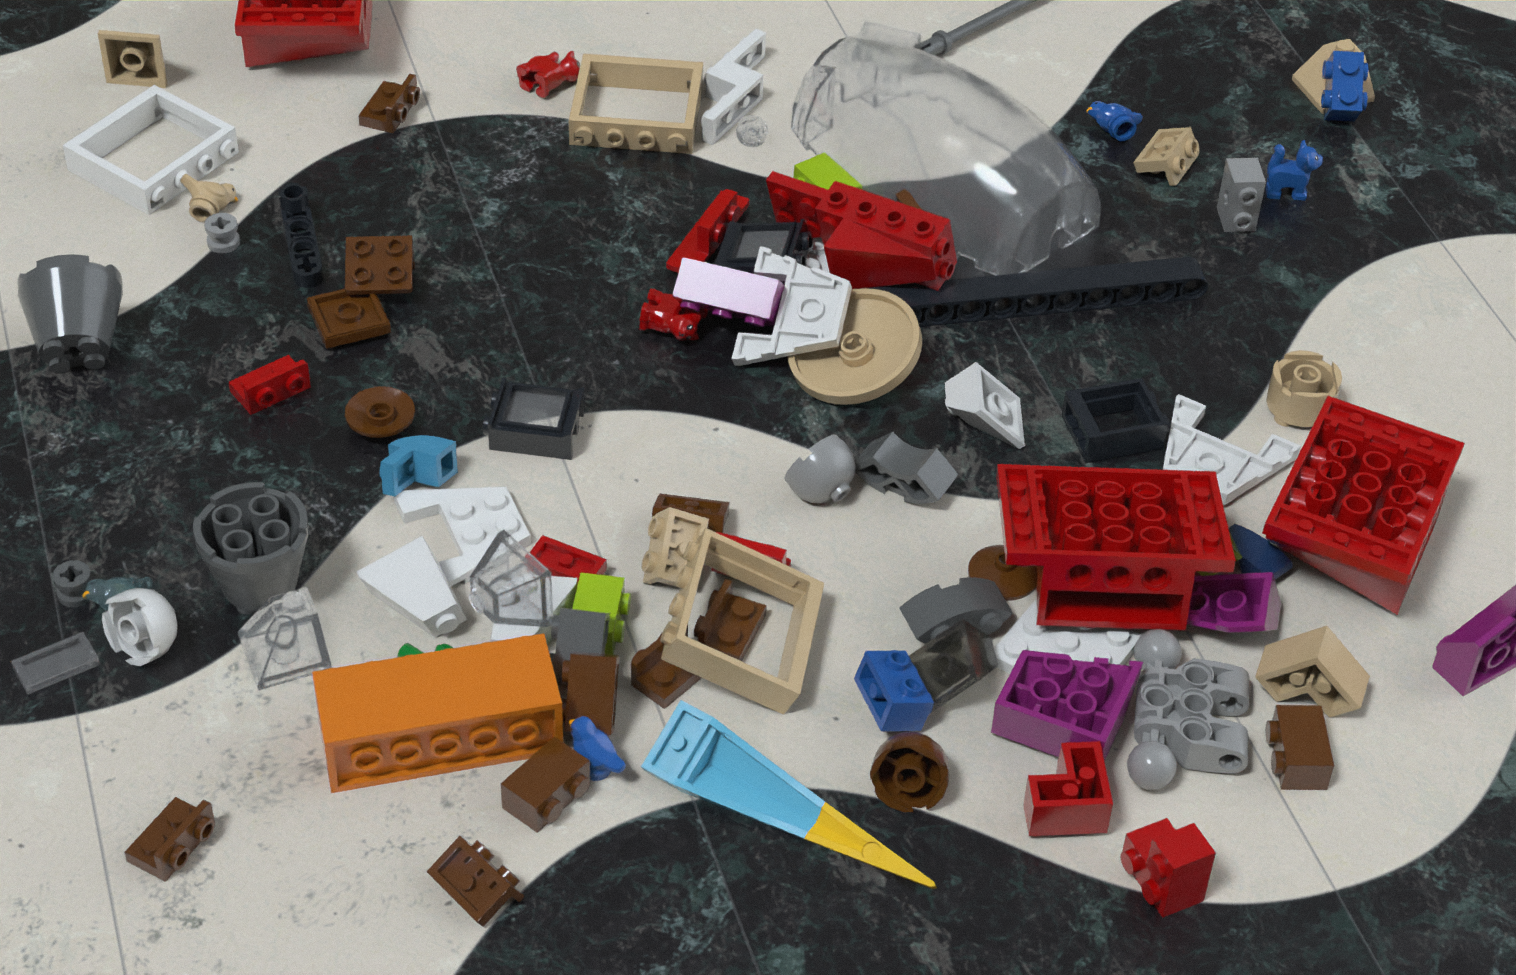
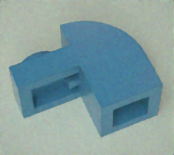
[379,435,458,497]

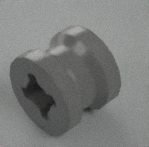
[52,560,95,607]

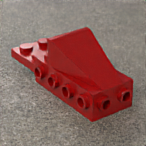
[766,171,957,291]

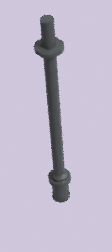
[913,0,1037,62]

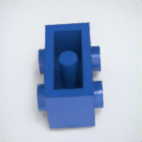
[1321,51,1368,122]
[854,650,934,731]

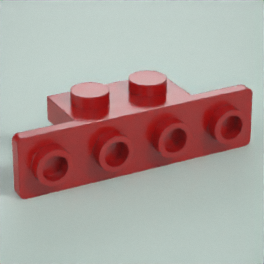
[666,189,749,273]

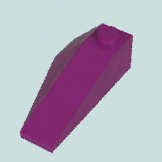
[1187,572,1281,633]

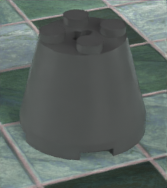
[17,254,123,373]
[193,482,309,615]

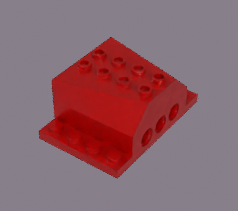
[234,0,372,67]
[1262,396,1465,615]
[996,464,1236,630]

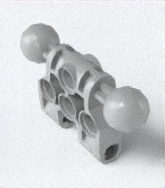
[1127,629,1249,790]

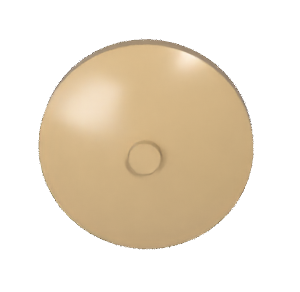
[788,288,922,405]

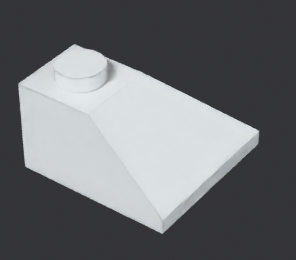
[945,362,1025,449]

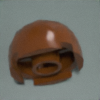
[870,732,950,812]

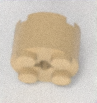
[1266,350,1342,427]

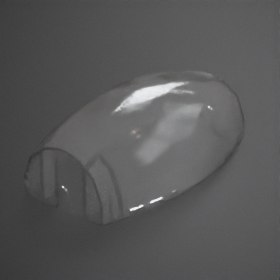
[791,35,1101,275]

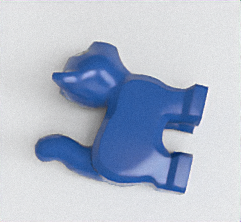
[1266,140,1323,201]

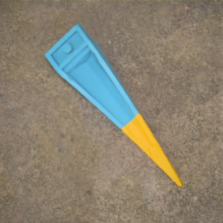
[641,700,937,889]

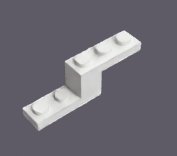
[701,29,766,145]

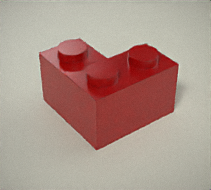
[1023,741,1113,836]
[1120,818,1216,918]

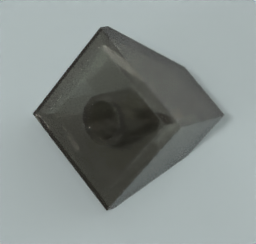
[909,619,998,713]

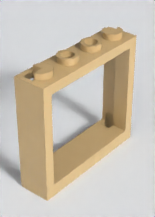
[569,53,703,154]
[660,528,824,715]

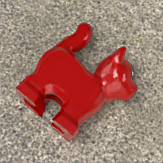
[516,51,580,98]
[639,288,708,341]

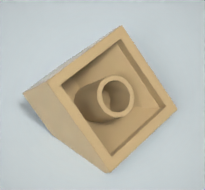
[97,30,168,88]
[1292,39,1375,114]

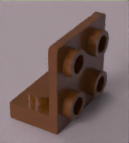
[345,235,415,295]

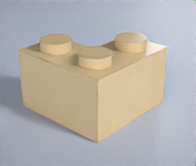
[1255,625,1370,718]

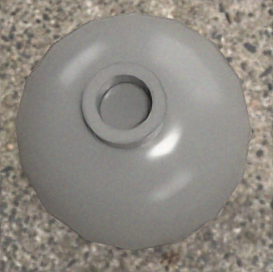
[784,435,856,503]

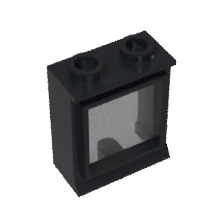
[715,219,813,285]
[483,377,585,460]

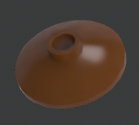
[345,386,415,438]
[968,545,1037,601]

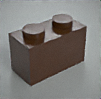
[561,652,620,735]
[1265,705,1334,790]
[501,736,590,832]

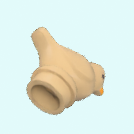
[180,174,238,222]

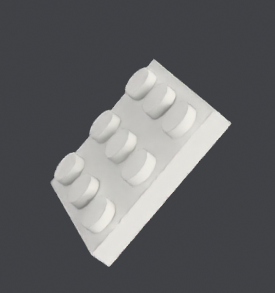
[988,598,1141,674]

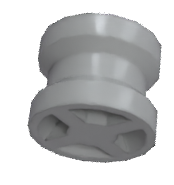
[204,213,240,253]

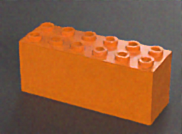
[312,633,563,793]

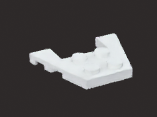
[732,246,852,366]
[1163,394,1301,505]
[394,487,531,587]

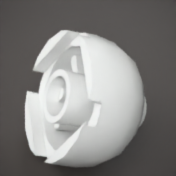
[102,588,177,666]

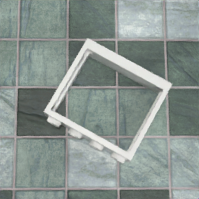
[63,85,239,215]

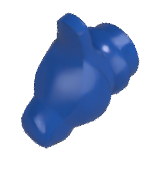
[1086,101,1143,141]
[569,716,626,781]

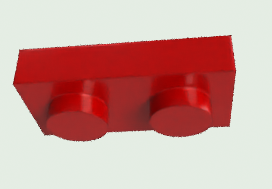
[525,535,607,586]

